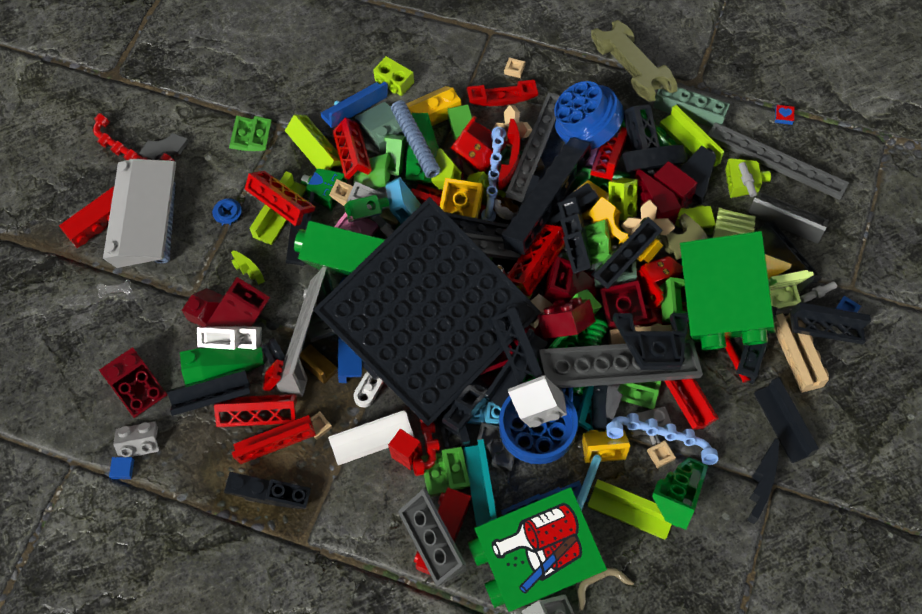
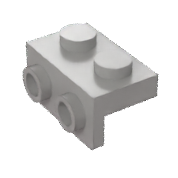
[113,421,159,457]

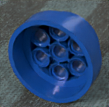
[554,81,624,150]
[499,393,578,464]

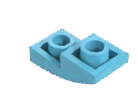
[468,402,501,425]

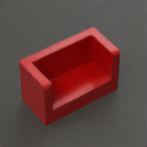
[388,429,423,470]

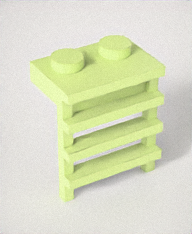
[712,208,756,238]
[768,270,814,309]

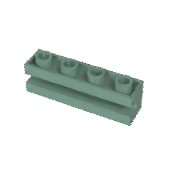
[653,87,730,127]

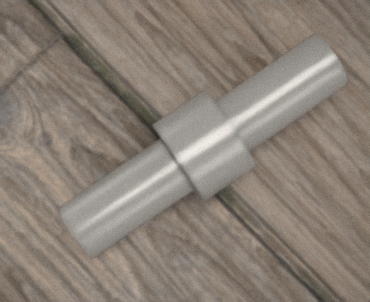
[738,162,757,197]
[800,281,837,303]

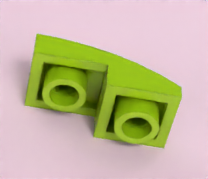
[231,251,265,285]

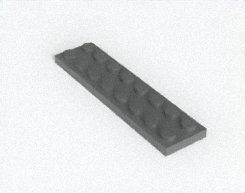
[538,339,703,389]

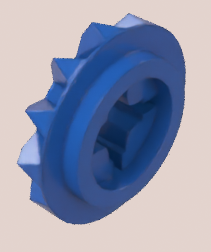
[212,199,242,225]

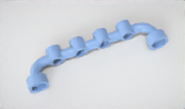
[481,127,506,222]
[606,413,719,465]

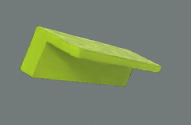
[659,105,724,167]
[285,114,342,171]
[249,171,306,245]
[588,479,672,540]

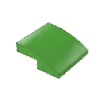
[229,116,271,151]
[354,153,391,190]
[585,220,612,265]
[617,381,661,409]
[421,447,470,497]

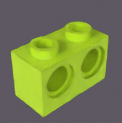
[373,56,414,96]
[609,177,637,221]

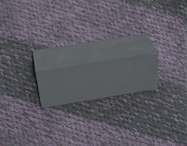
[748,192,829,244]
[398,489,467,586]

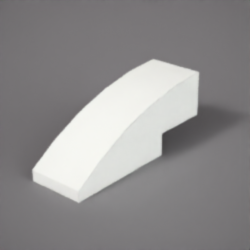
[197,326,262,349]

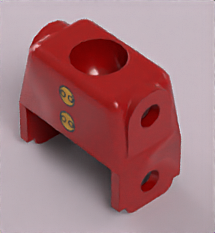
[450,116,507,172]
[636,256,686,309]

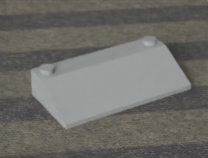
[103,159,176,268]
[276,267,333,397]

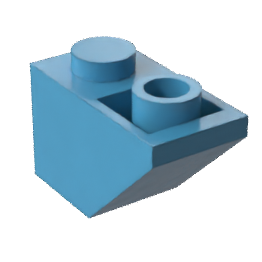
[385,177,421,224]

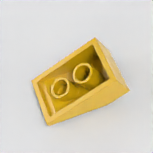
[440,178,484,219]

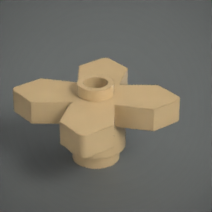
[492,105,532,155]
[621,199,675,236]

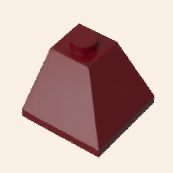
[182,288,224,327]

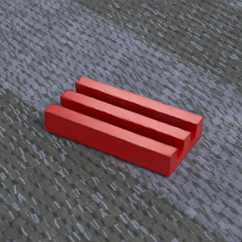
[263,360,284,392]

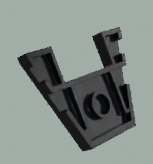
[612,313,689,370]

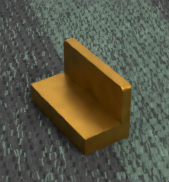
[299,344,338,384]

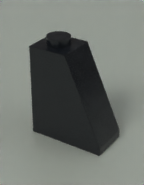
[680,146,716,205]

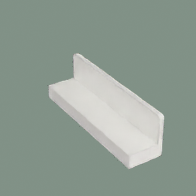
[328,410,415,465]

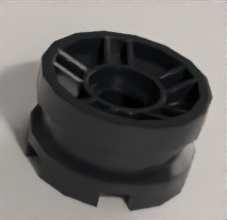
[260,337,285,365]

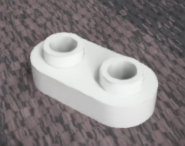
[354,372,384,408]

